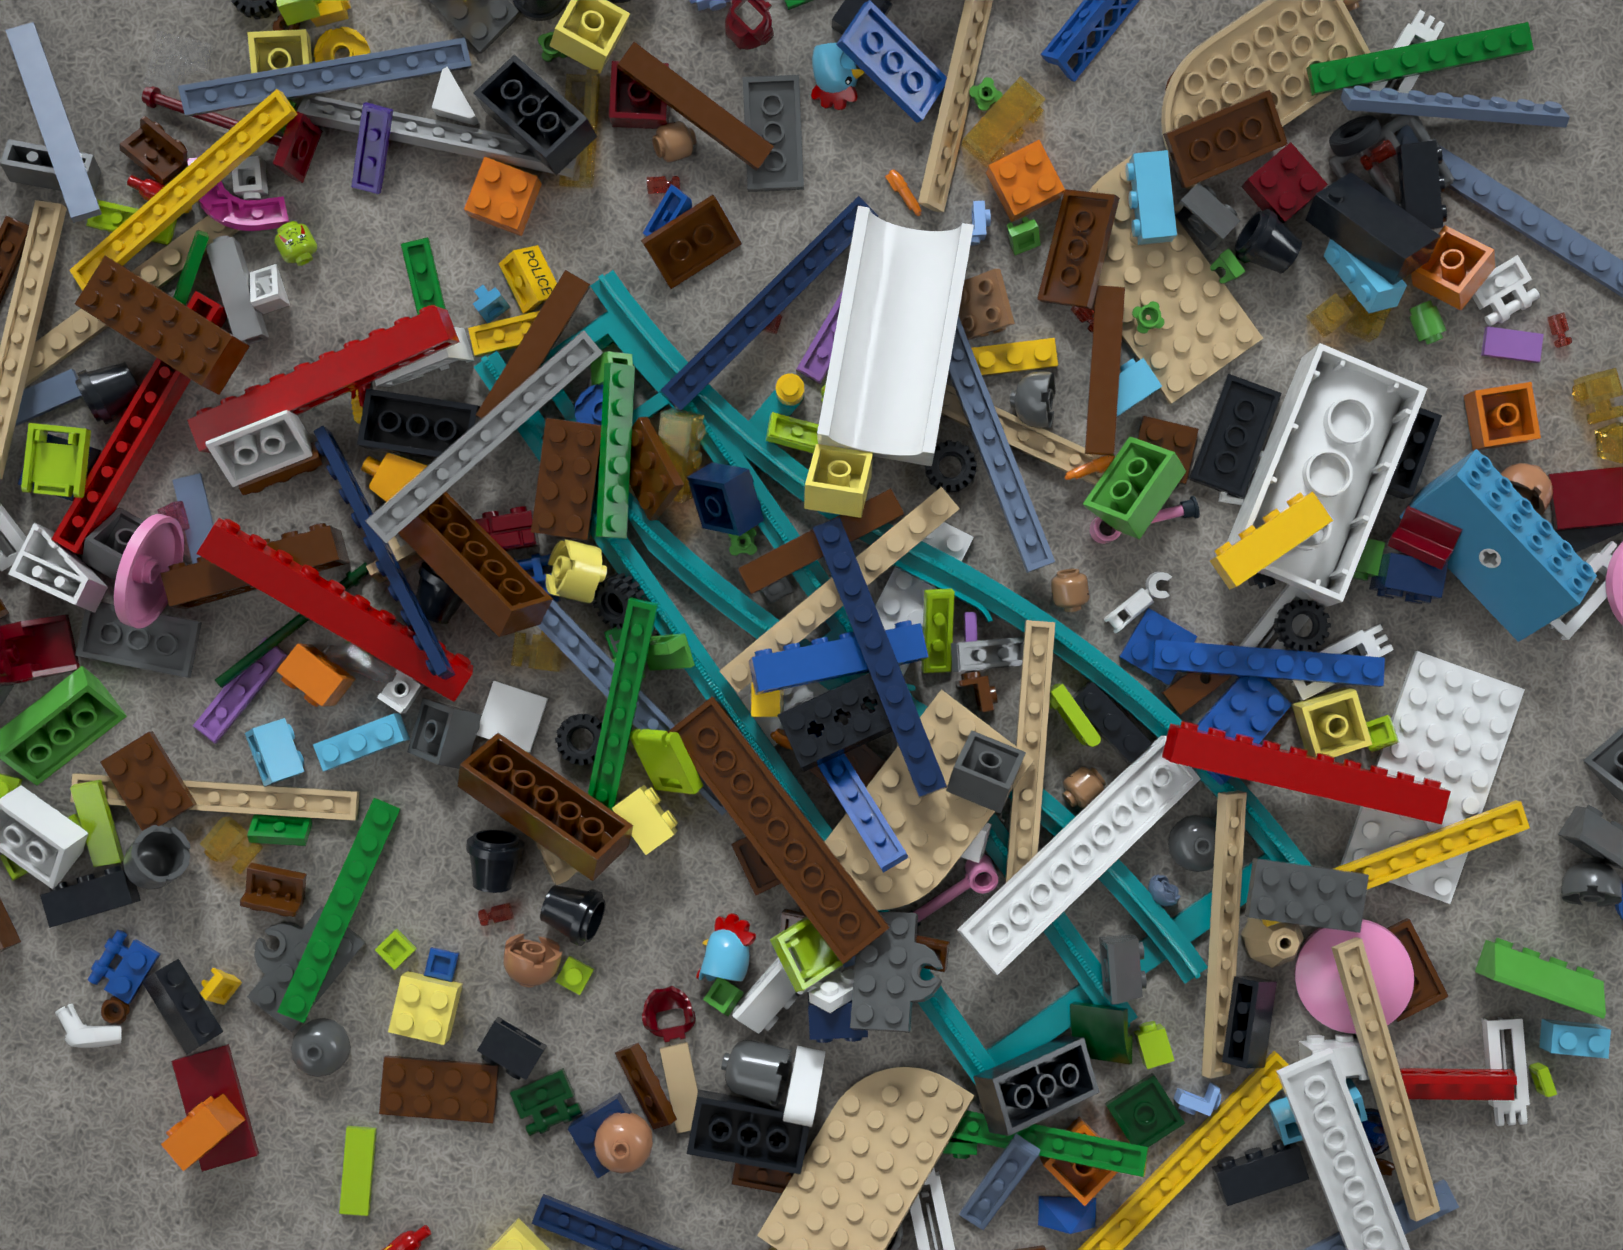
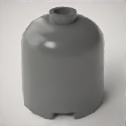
[123,825,191,890]
[721,1040,792,1107]

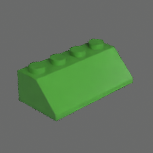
[0,666,127,786]
[1475,937,1606,1019]

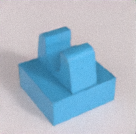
[473,285,510,323]

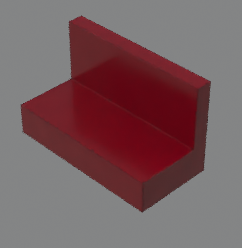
[1387,506,1463,570]

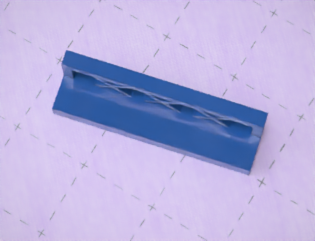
[1040,0,1139,82]

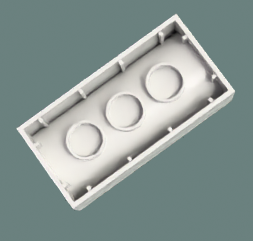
[817,206,974,466]
[1227,343,1427,608]

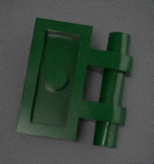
[510,1068,583,1136]

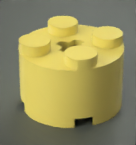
[546,539,607,603]

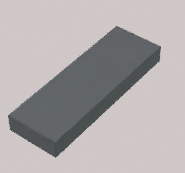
[951,637,1024,672]

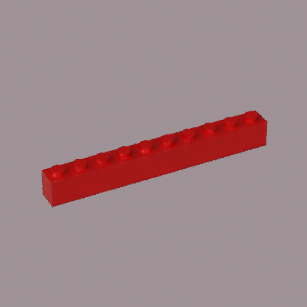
[51,291,227,555]
[187,305,460,453]
[196,518,474,702]
[1162,721,1451,825]

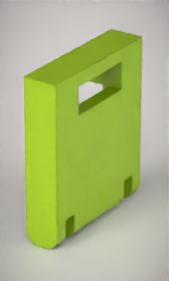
[21,423,91,498]
[1049,684,1101,747]
[630,729,704,794]
[770,916,852,992]

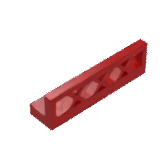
[1400,1068,1517,1101]

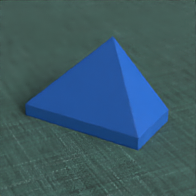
[643,184,692,236]
[1038,1196,1096,1234]

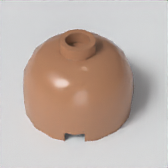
[1500,463,1553,516]
[504,934,562,987]
[594,1112,653,1174]

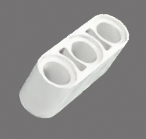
[783,1046,825,1127]

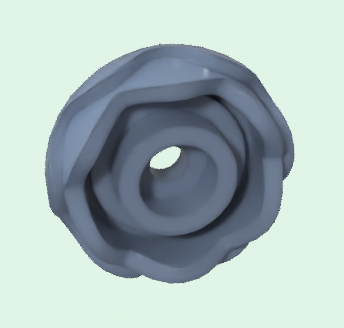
[1148,874,1181,907]

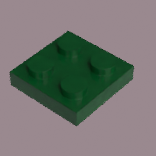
[1105,1073,1185,1147]

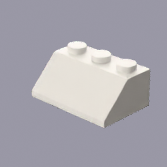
[206,410,312,487]
[0,786,88,889]
[732,948,802,1034]

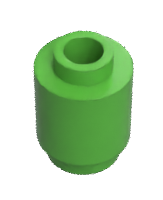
[1409,300,1447,345]

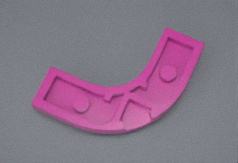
[187,157,289,231]

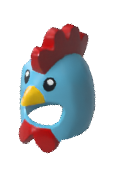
[811,43,865,110]
[696,913,756,981]

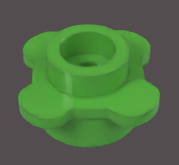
[538,32,567,62]
[969,77,1003,111]
[1132,301,1165,334]
[728,528,757,556]

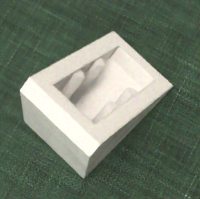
[432,67,479,125]
[250,264,290,314]

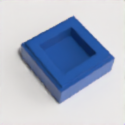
[424,947,459,982]

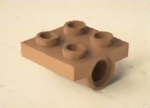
[958,269,1015,340]

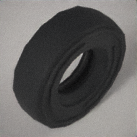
[1329,115,1382,157]

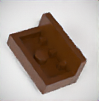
[120,116,187,185]
[955,671,998,712]
[240,862,307,917]

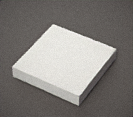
[476,681,549,753]

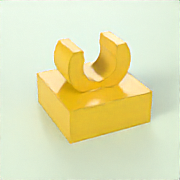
[200,968,242,1005]

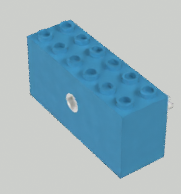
[1399,449,1597,642]

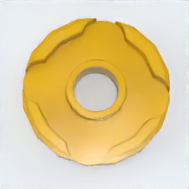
[314,27,371,63]

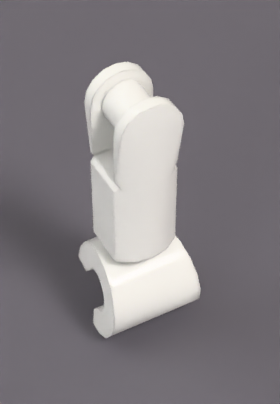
[1104,572,1172,633]

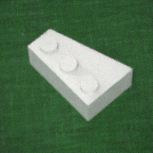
[375,327,474,387]
[8,523,108,613]
[1299,1034,1369,1082]

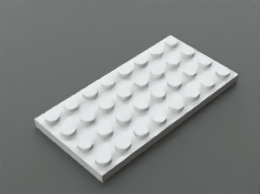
[1340,651,1525,904]

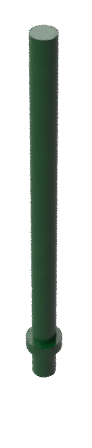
[215,562,369,688]

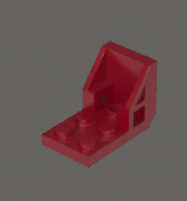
[0,614,80,685]

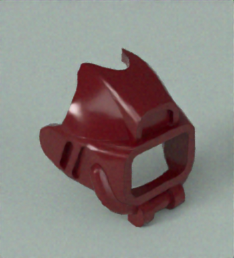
[725,0,774,50]
[642,986,696,1043]

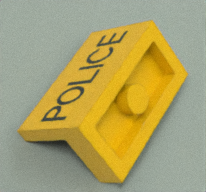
[498,245,557,314]

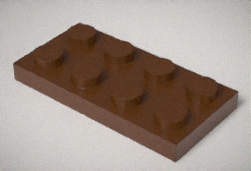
[1163,90,1288,188]
[1037,189,1120,309]
[531,418,601,540]
[379,1055,499,1124]

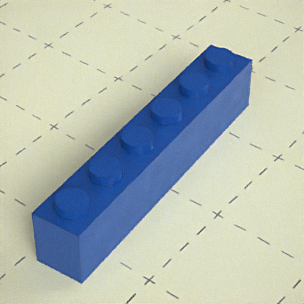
[748,620,928,695]

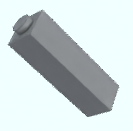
[206,236,269,345]

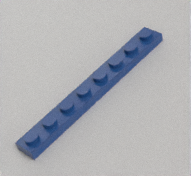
[1152,640,1385,687]

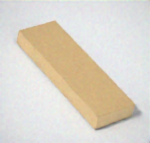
[660,1042,698,1133]

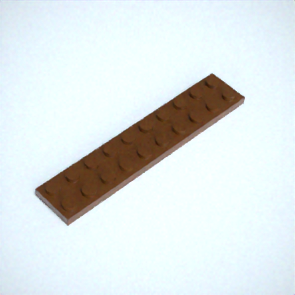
[668,696,890,964]

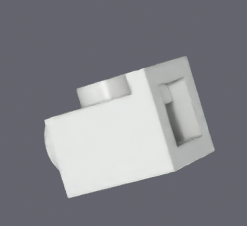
[232,156,268,200]
[377,670,424,714]

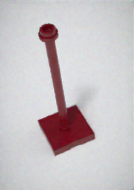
[142,86,323,183]

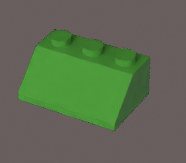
[1083,436,1186,540]

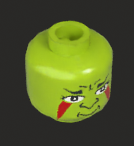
[274,221,318,266]

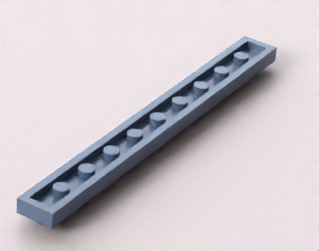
[178,37,472,117]
[1388,125,1623,297]
[948,316,1055,573]
[537,600,727,815]

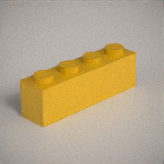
[1210,491,1333,590]

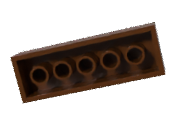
[75,256,250,395]
[398,491,553,637]
[160,523,350,609]
[457,733,633,881]

